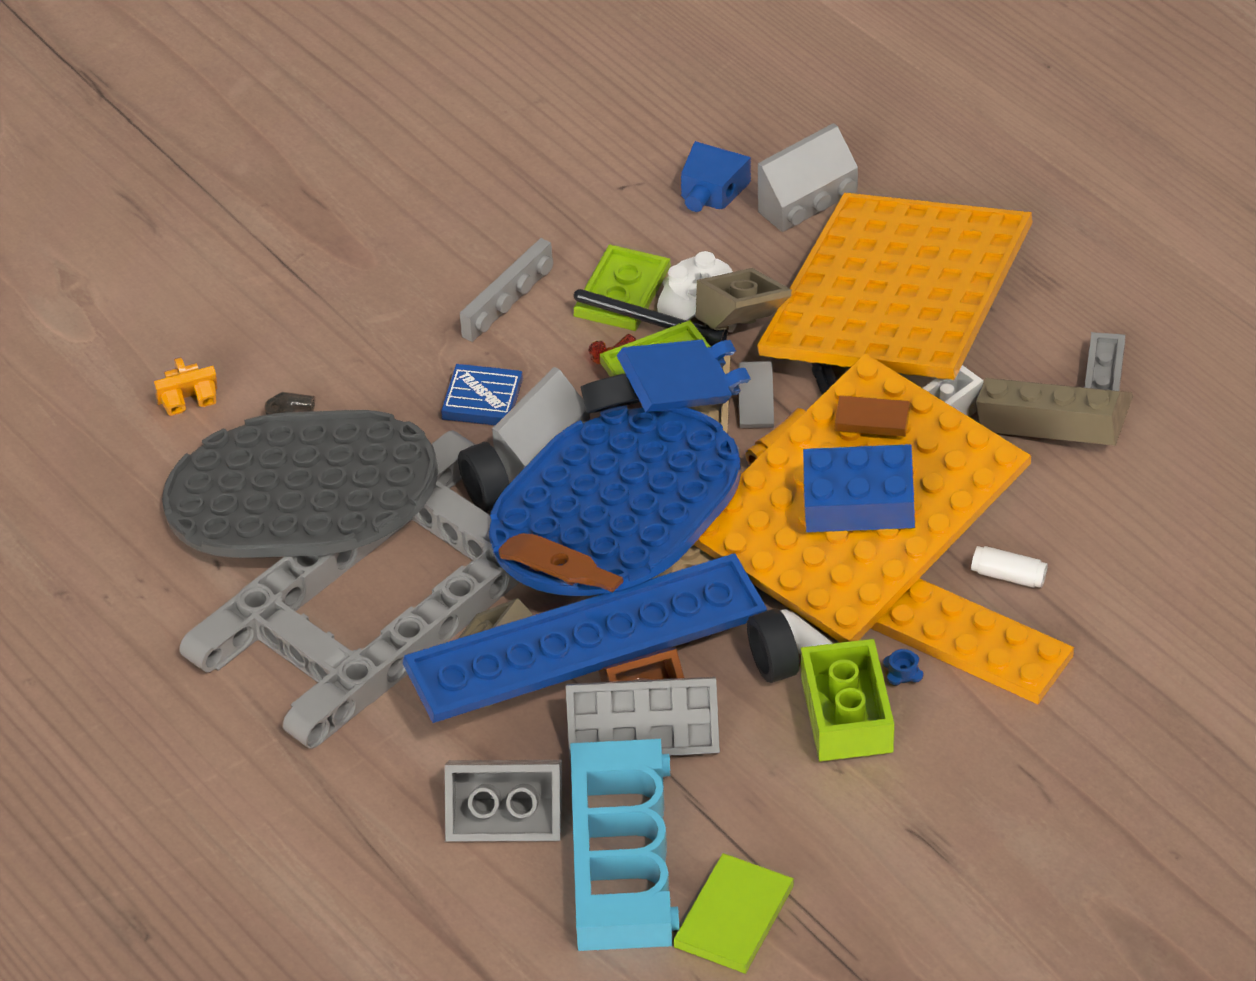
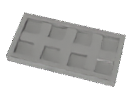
[566,677,720,760]

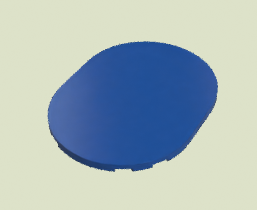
[488,405,741,596]

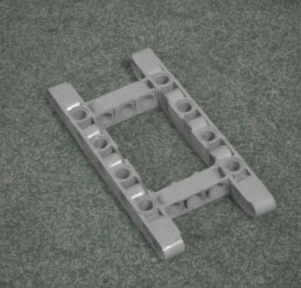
[180,430,520,749]

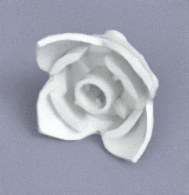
[657,251,737,333]

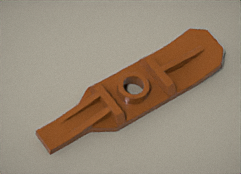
[499,533,624,592]

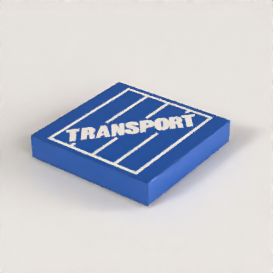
[441,364,523,425]

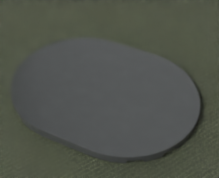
[162,410,438,558]

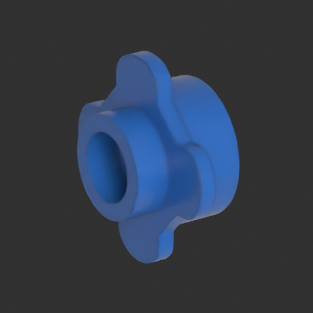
[883,649,923,685]

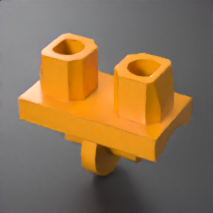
[154,357,217,416]

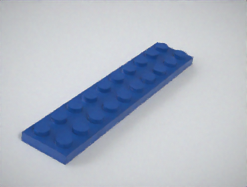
[403,553,767,723]

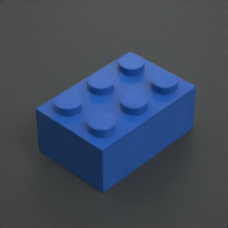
[803,444,915,532]

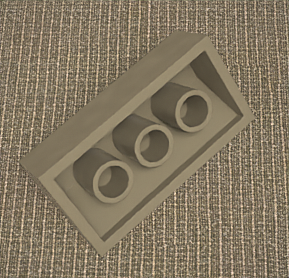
[976,378,1133,446]

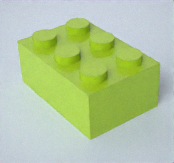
[801,639,894,762]

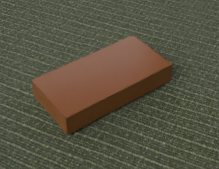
[835,396,910,437]

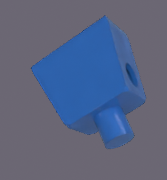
[681,141,751,212]

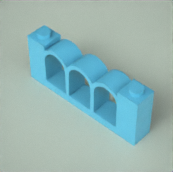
[570,739,679,951]

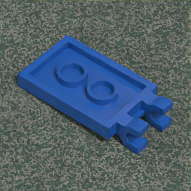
[616,339,751,412]

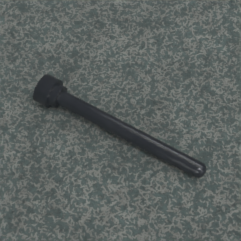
[573,289,729,346]

